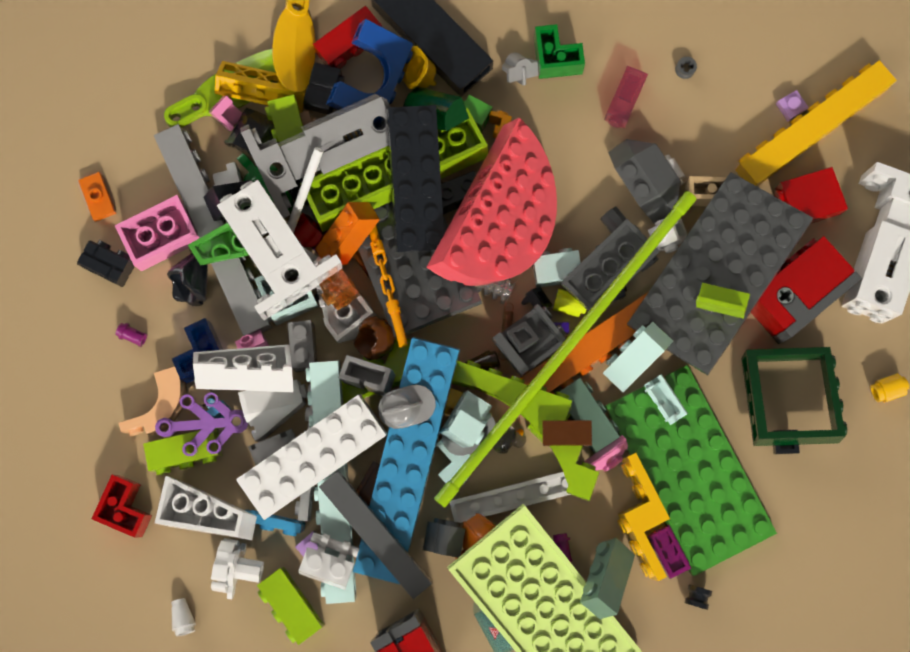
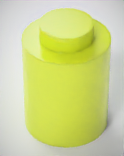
[553,288,586,317]

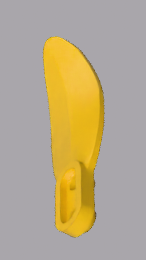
[272,0,315,93]

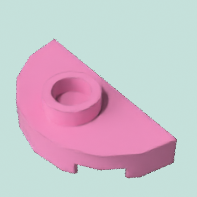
[584,435,628,472]

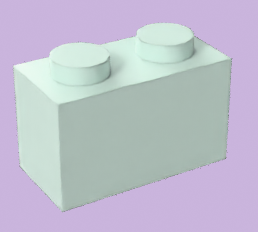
[532,248,581,288]

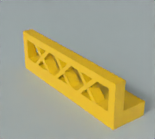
[215,61,307,113]

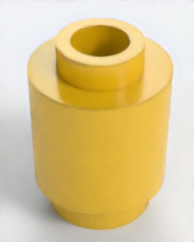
[870,373,909,403]

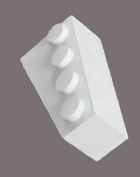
[193,344,294,392]
[155,476,257,540]

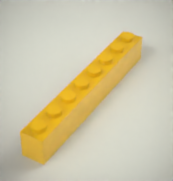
[735,60,897,187]

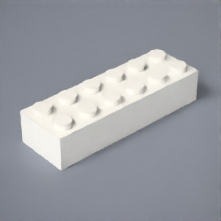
[236,394,388,520]

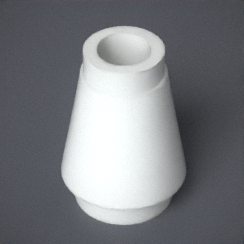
[171,598,196,636]

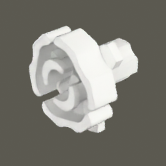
[211,538,264,599]

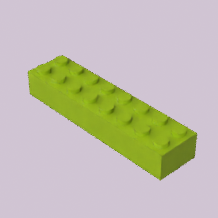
[300,108,488,232]

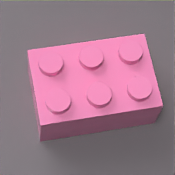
[115,195,199,271]

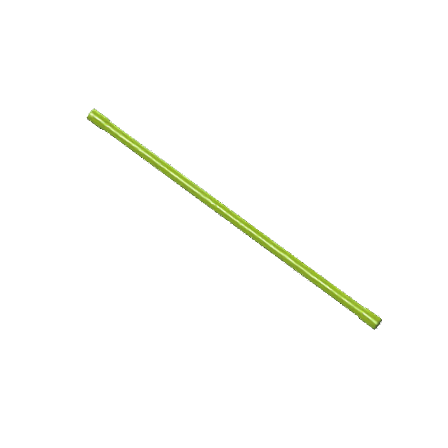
[434,191,697,508]

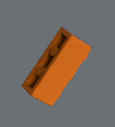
[315,202,380,265]

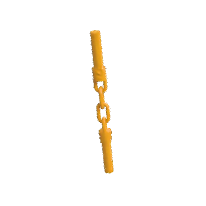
[369,226,408,347]

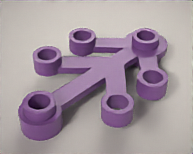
[155,392,249,456]

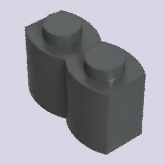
[422,518,465,558]

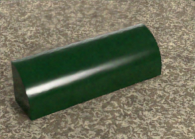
[403,87,469,131]

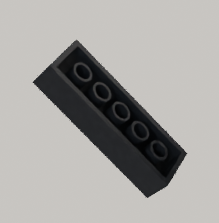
[387,105,444,252]

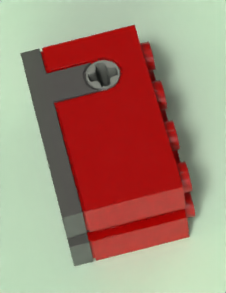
[751,236,862,344]
[370,608,443,652]

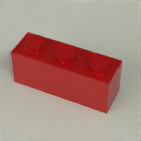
[313,5,382,69]

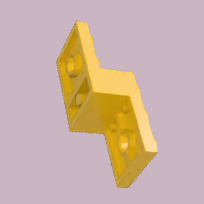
[617,453,670,581]

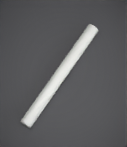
[287,147,323,233]

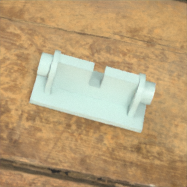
[644,374,688,425]

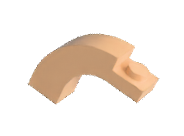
[119,366,186,436]

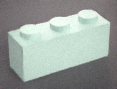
[603,322,673,392]

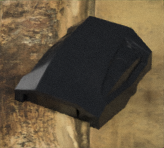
[225,108,279,156]

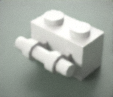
[299,532,360,590]

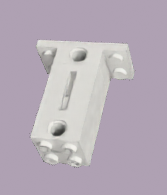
[217,180,343,321]

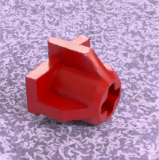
[293,213,326,248]

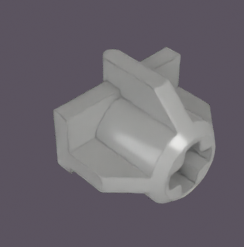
[502,52,538,85]

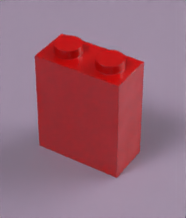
[774,167,848,224]

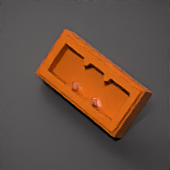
[78,172,117,222]

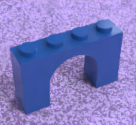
[326,19,413,127]

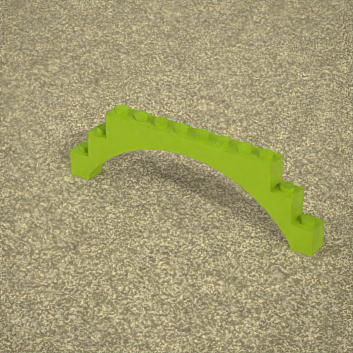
[342,339,599,501]

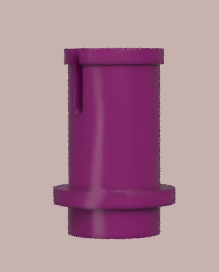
[115,323,148,347]
[553,533,573,562]

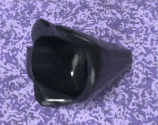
[167,253,208,306]

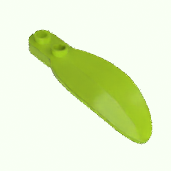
[164,49,276,128]

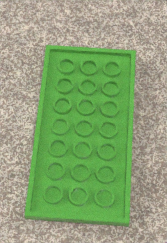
[604,365,777,576]

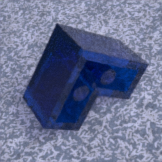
[172,318,223,383]

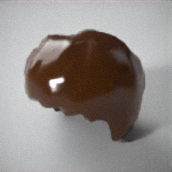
[353,316,395,361]

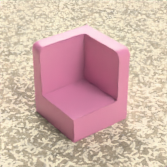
[209,96,242,131]

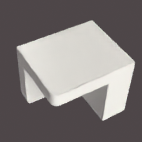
[213,162,242,186]

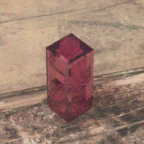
[604,66,648,129]

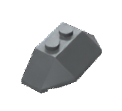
[608,139,681,224]

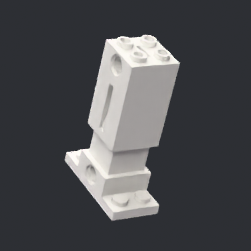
[841,162,910,323]

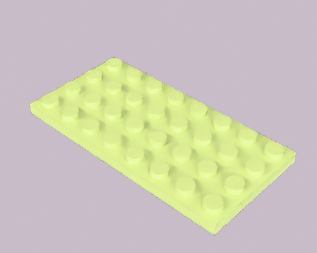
[447,504,642,652]

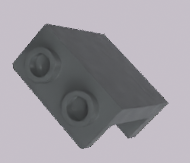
[493,304,567,378]

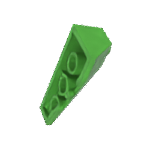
[188,223,248,265]

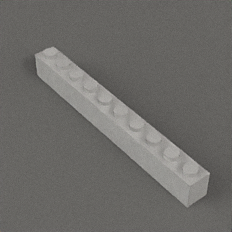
[154,124,273,336]

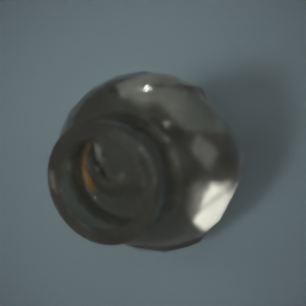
[493,425,526,454]

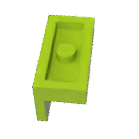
[696,283,750,319]

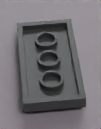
[560,219,660,311]

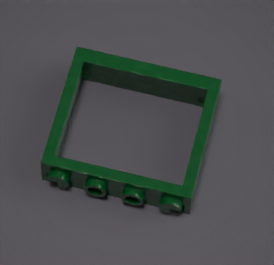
[741,347,847,446]

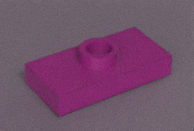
[647,525,691,579]

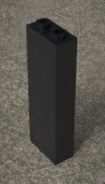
[371,0,493,97]

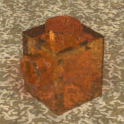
[319,269,361,310]

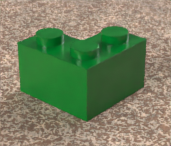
[534,24,585,79]

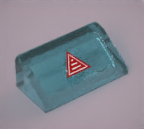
[474,610,514,652]

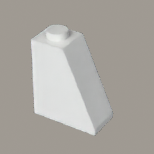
[238,380,307,442]

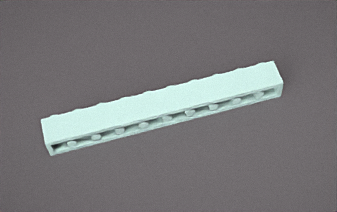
[306,361,357,604]

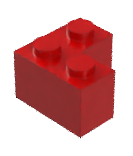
[91,474,152,538]

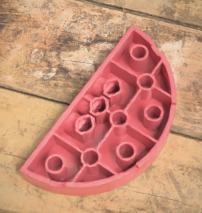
[427,117,557,286]

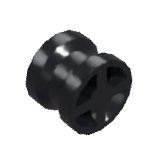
[684,584,713,610]

